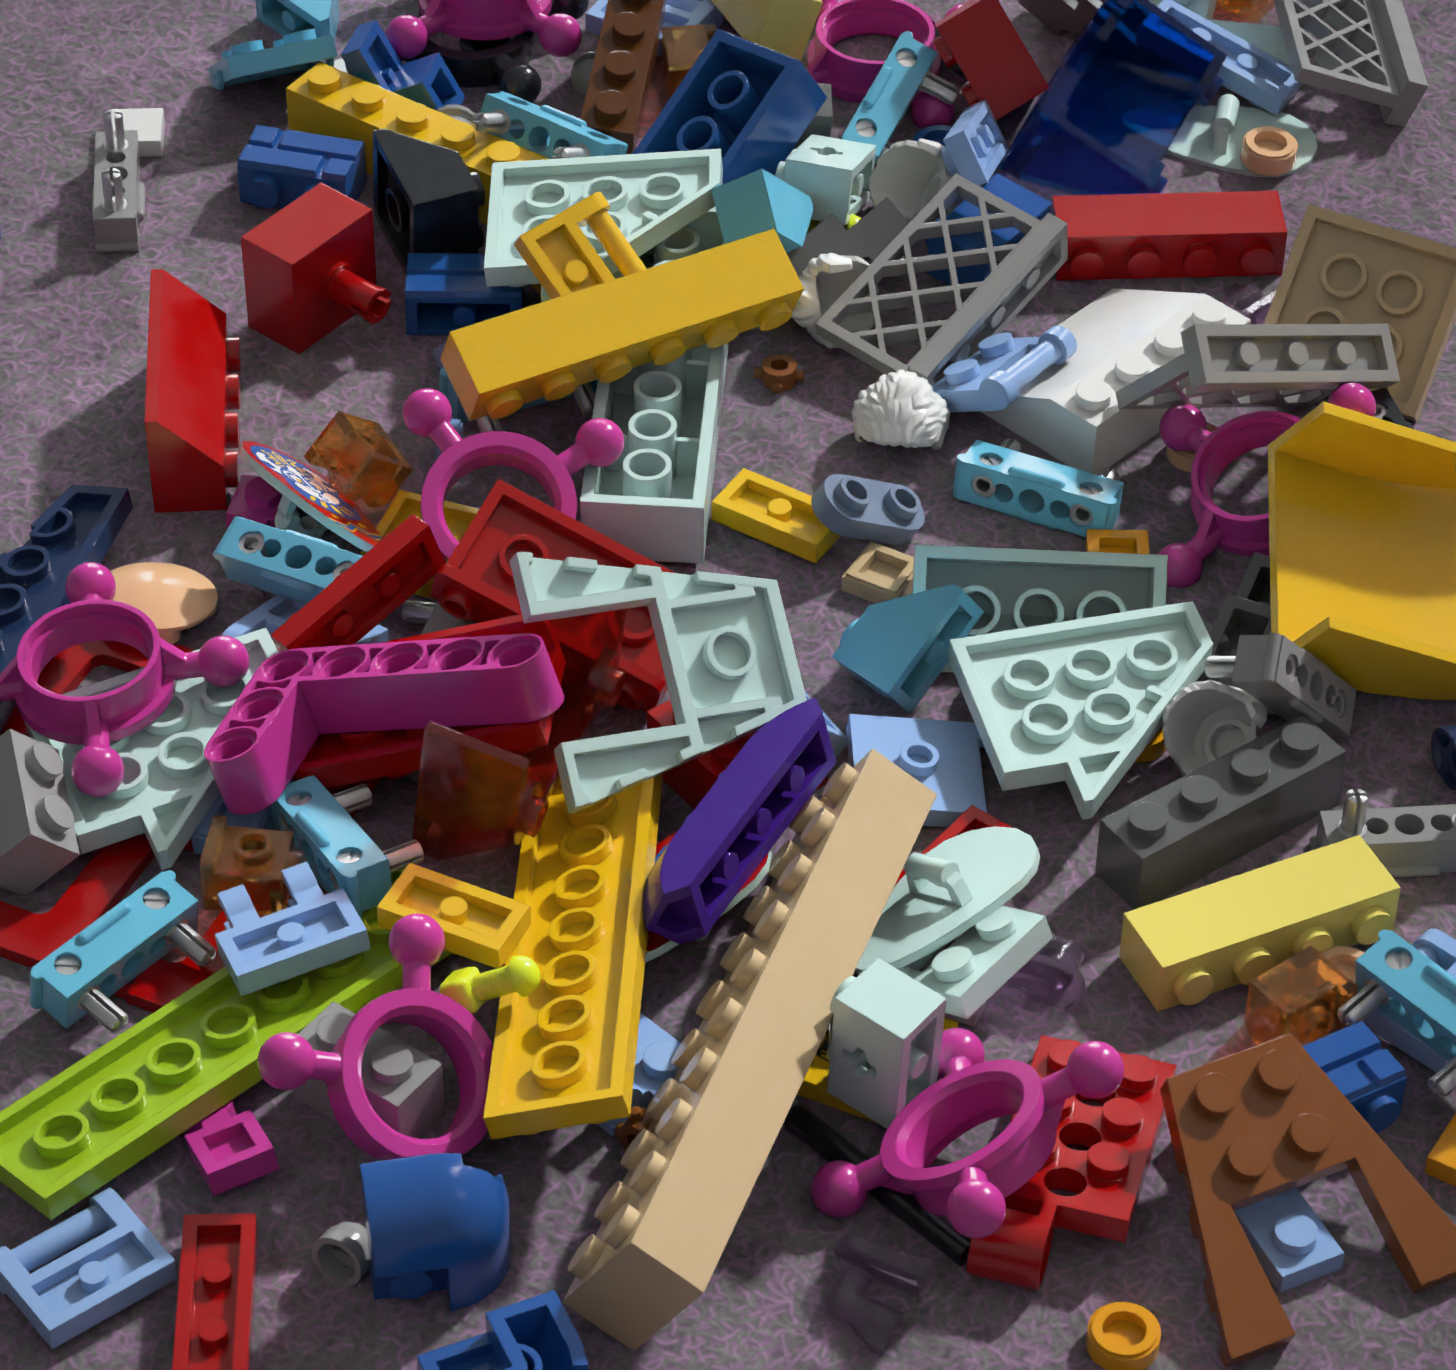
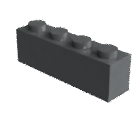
[1095,714,1346,909]

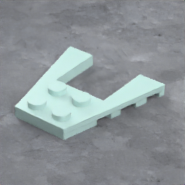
[510,552,807,814]

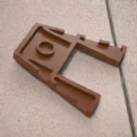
[1160,1033,1456,1367]

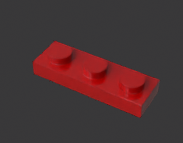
[270,514,446,652]
[172,1213,258,1370]

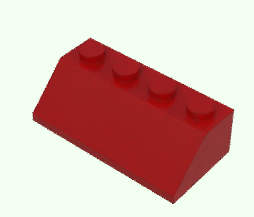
[144,269,241,513]

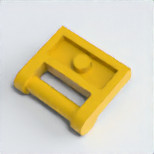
[514,192,647,299]

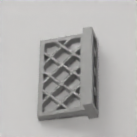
[1273,0,1428,127]
[815,173,1068,386]
[1115,324,1400,409]

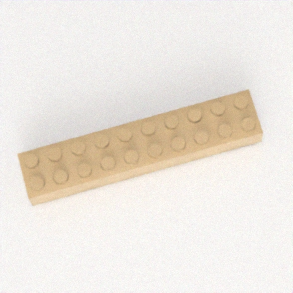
[562,748,937,1350]

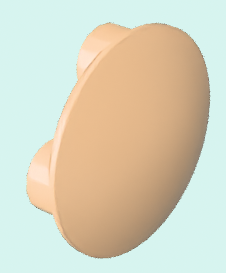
[110,562,218,644]

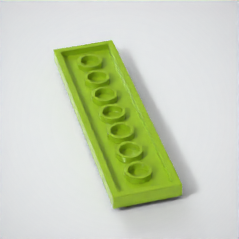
[0,868,452,1220]

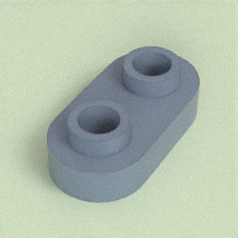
[811,474,925,545]

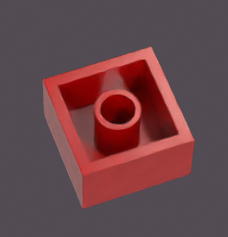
[241,183,391,354]

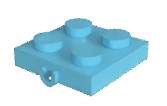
[208,29,338,91]

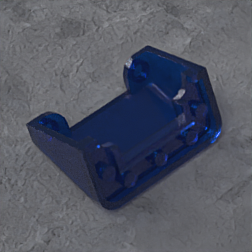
[998,0,1227,195]

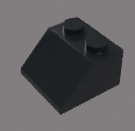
[373,128,485,275]

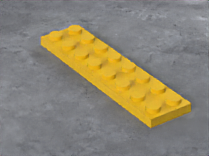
[483,767,663,1140]

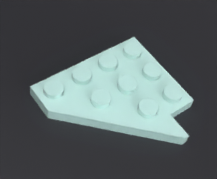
[484,149,723,302]
[948,601,1213,820]
[24,628,279,870]

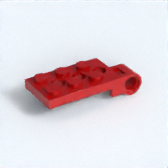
[967,1035,1177,1291]

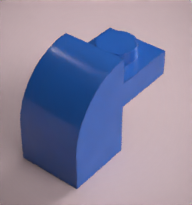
[341,20,465,110]

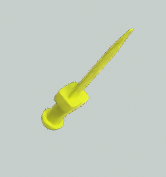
[440,955,541,1015]

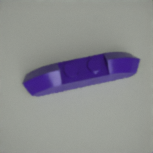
[643,697,836,945]

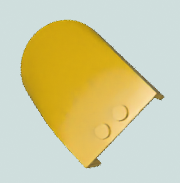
[1267,401,1456,700]

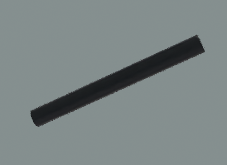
[783,1099,971,1267]

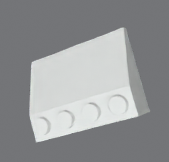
[980,288,1251,475]

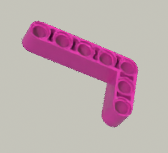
[203,633,564,815]

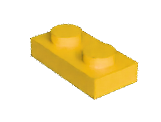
[711,468,841,564]
[377,863,531,969]

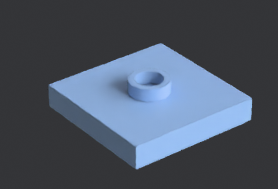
[846,714,987,828]

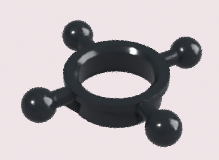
[399,0,589,103]

